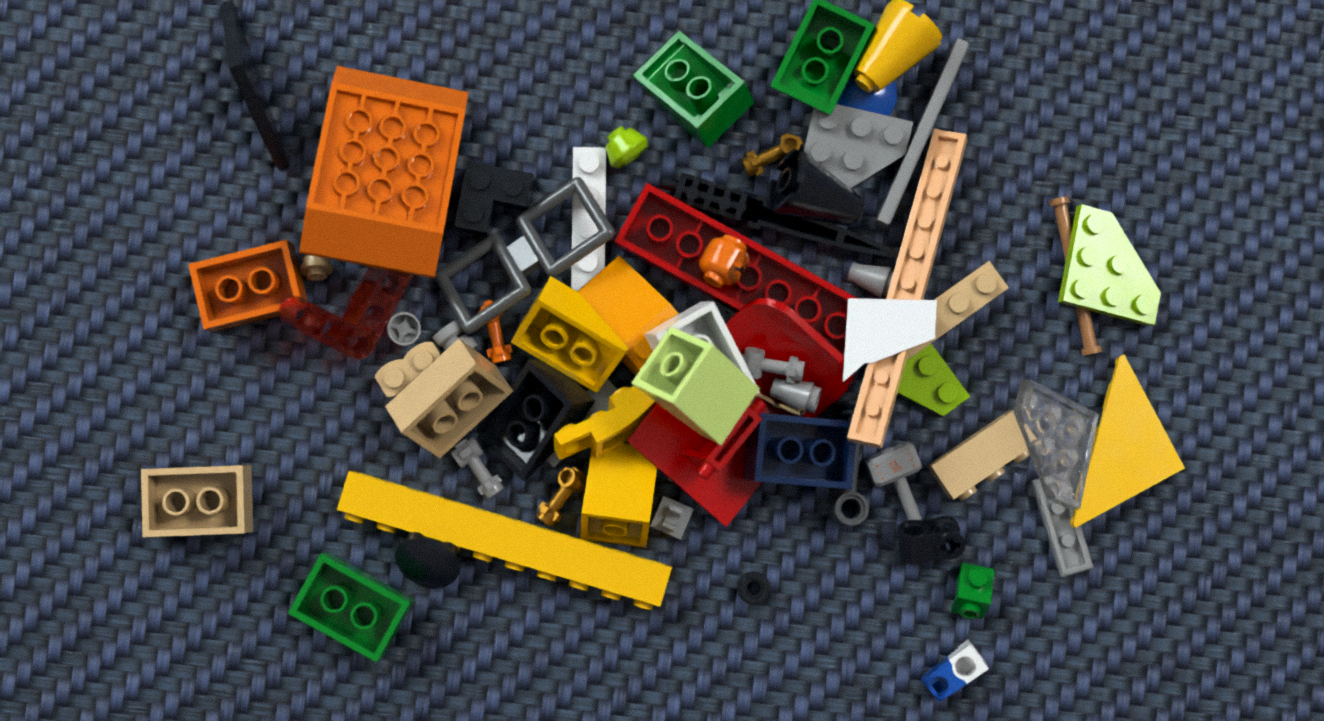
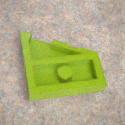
[898,344,971,416]

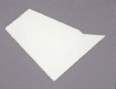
[843,298,937,382]

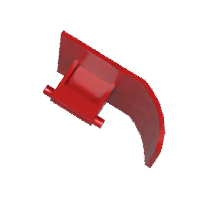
[626,298,854,527]

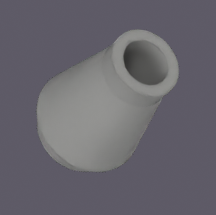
[847,262,894,299]
[770,377,822,414]

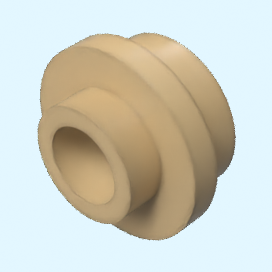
[299,255,333,281]

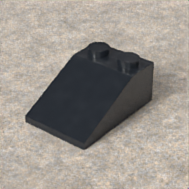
[480,359,595,481]

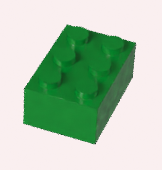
[288,552,415,663]

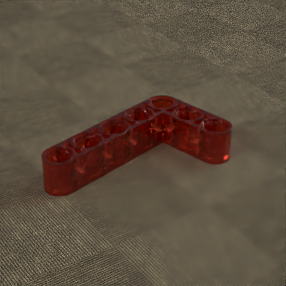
[279,266,413,360]

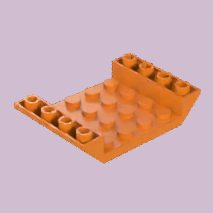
[299,66,468,279]

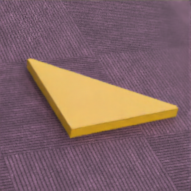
[1070,355,1185,528]

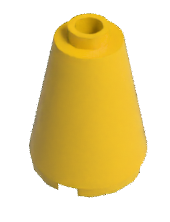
[854,0,943,93]

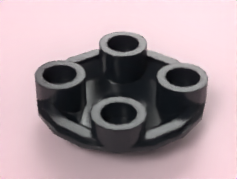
[395,532,460,588]

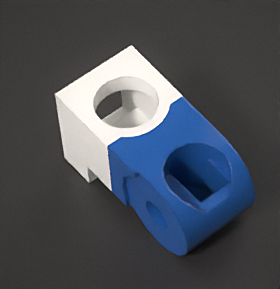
[920,639,989,701]

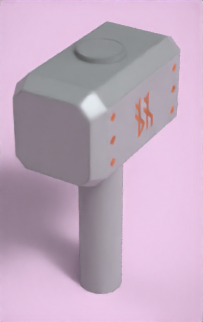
[864,442,922,520]

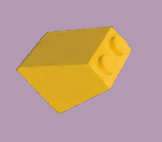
[580,443,657,548]

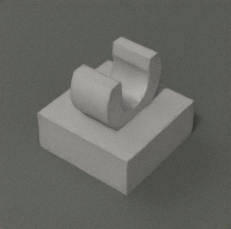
[650,495,694,540]

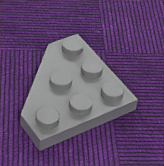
[803,104,913,188]

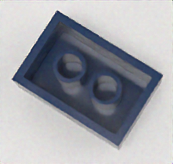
[743,413,856,489]

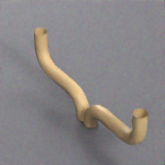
[755,393,805,416]

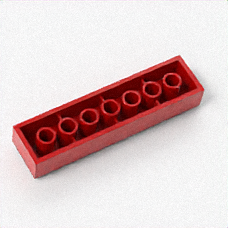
[614,183,858,356]

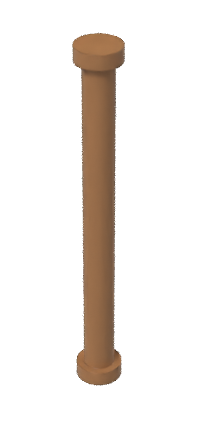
[1049,196,1102,356]

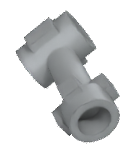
[742,347,805,383]
[451,437,504,499]

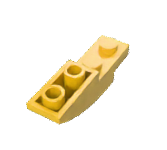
[554,386,656,460]

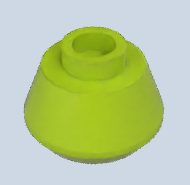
[605,126,648,169]

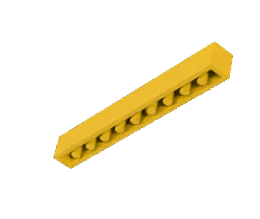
[337,471,672,610]

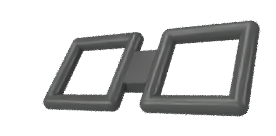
[435,177,615,334]

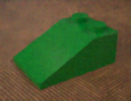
[770,0,875,116]
[632,31,754,148]

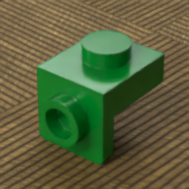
[951,562,994,619]

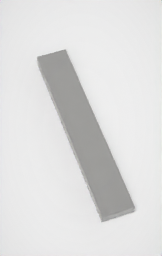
[874,38,969,228]

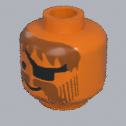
[699,235,749,288]

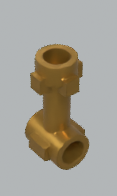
[741,133,803,177]
[536,466,587,527]

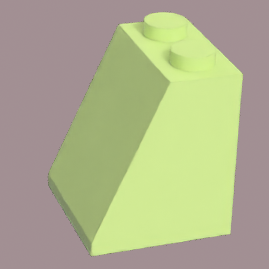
[631,326,760,445]

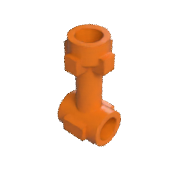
[478,300,513,364]

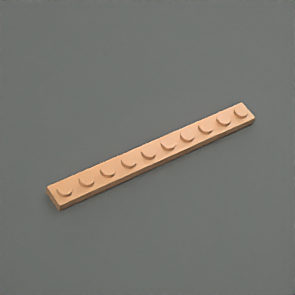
[847,129,967,449]

